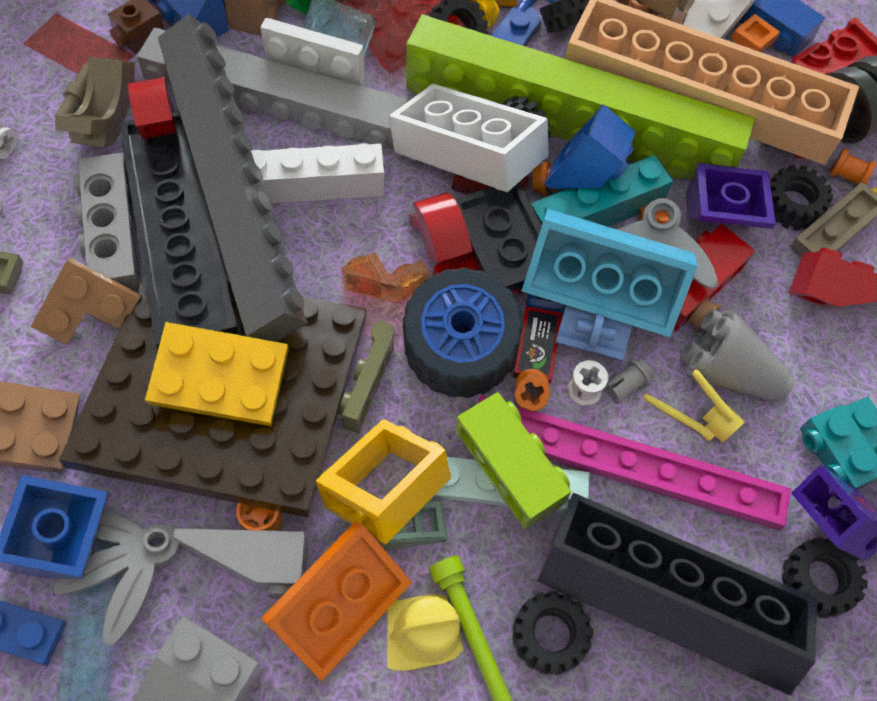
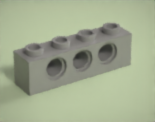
[74,153,142,292]

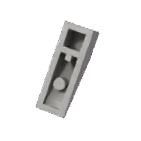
[173,529,308,599]

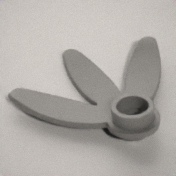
[618,198,718,289]
[54,511,179,646]

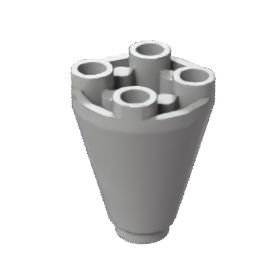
[680,309,795,403]

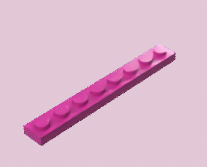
[477,395,791,531]

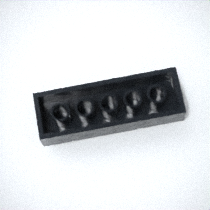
[537,492,817,696]

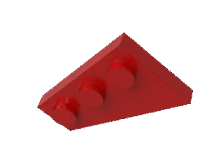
[791,17,877,75]

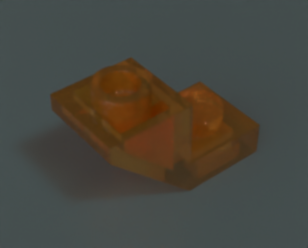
[341,252,429,303]

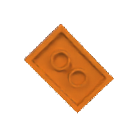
[261,521,412,682]

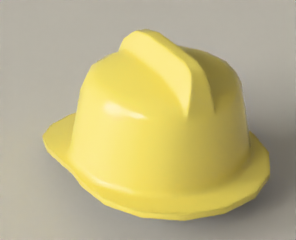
[387,594,464,671]

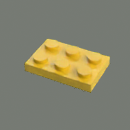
[145,322,288,426]

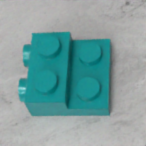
[800,396,877,490]

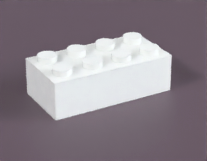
[389,84,549,192]

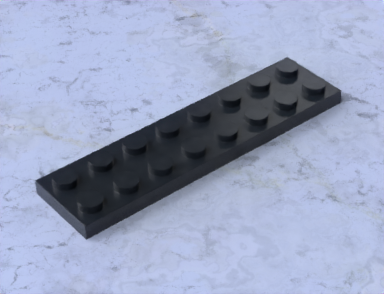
[119,111,239,349]

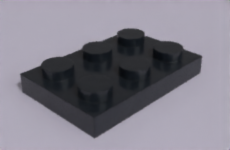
[455,183,542,291]

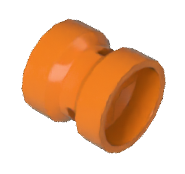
[236,503,282,531]

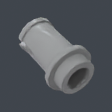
[604,358,654,404]

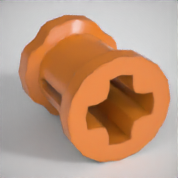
[828,148,877,187]
[514,368,551,411]

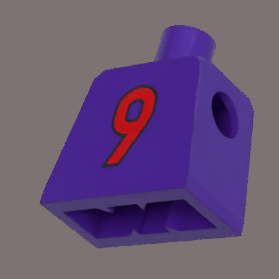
[791,465,877,560]

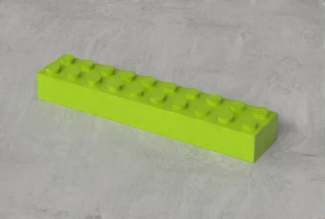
[406,15,755,180]

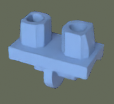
[555,306,632,362]

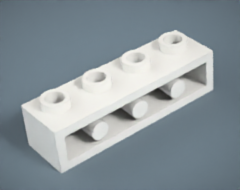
[251,143,384,203]

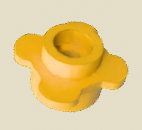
[473,0,499,31]

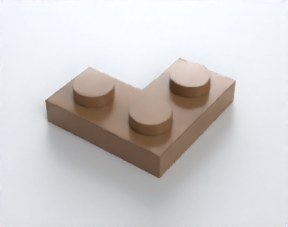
[30,257,141,345]

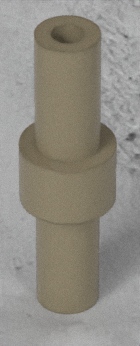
[56,63,88,115]

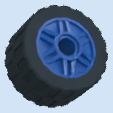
[403,268,523,398]

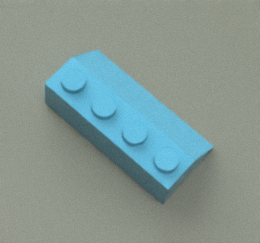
[522,209,698,337]

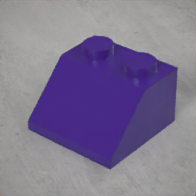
[686,163,776,229]

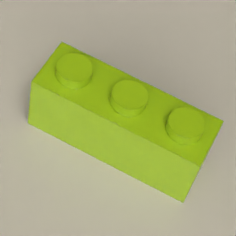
[455,392,572,530]

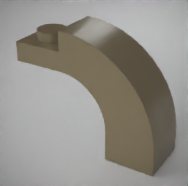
[55,57,135,148]

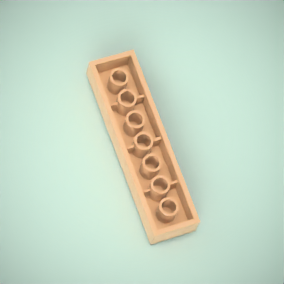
[565,0,859,165]

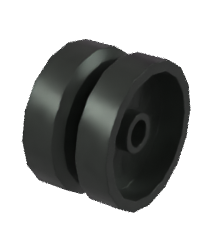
[828,56,877,144]

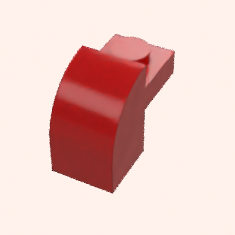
[128,77,177,139]
[409,192,473,263]

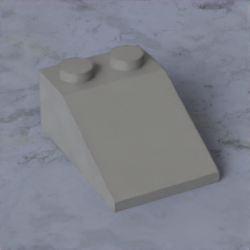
[133,616,265,701]

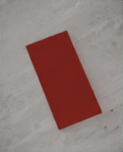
[23,13,134,74]

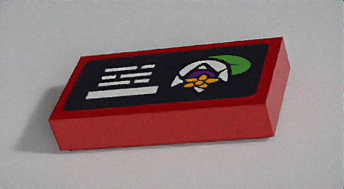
[513,306,563,385]

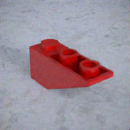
[788,248,877,307]

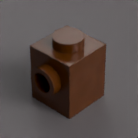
[108,0,165,54]

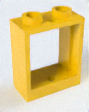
[316,419,451,545]

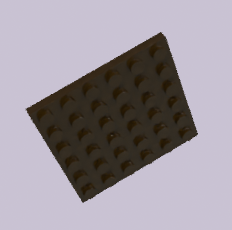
[59,278,366,518]

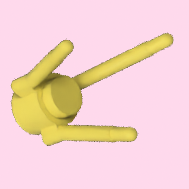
[643,370,745,443]

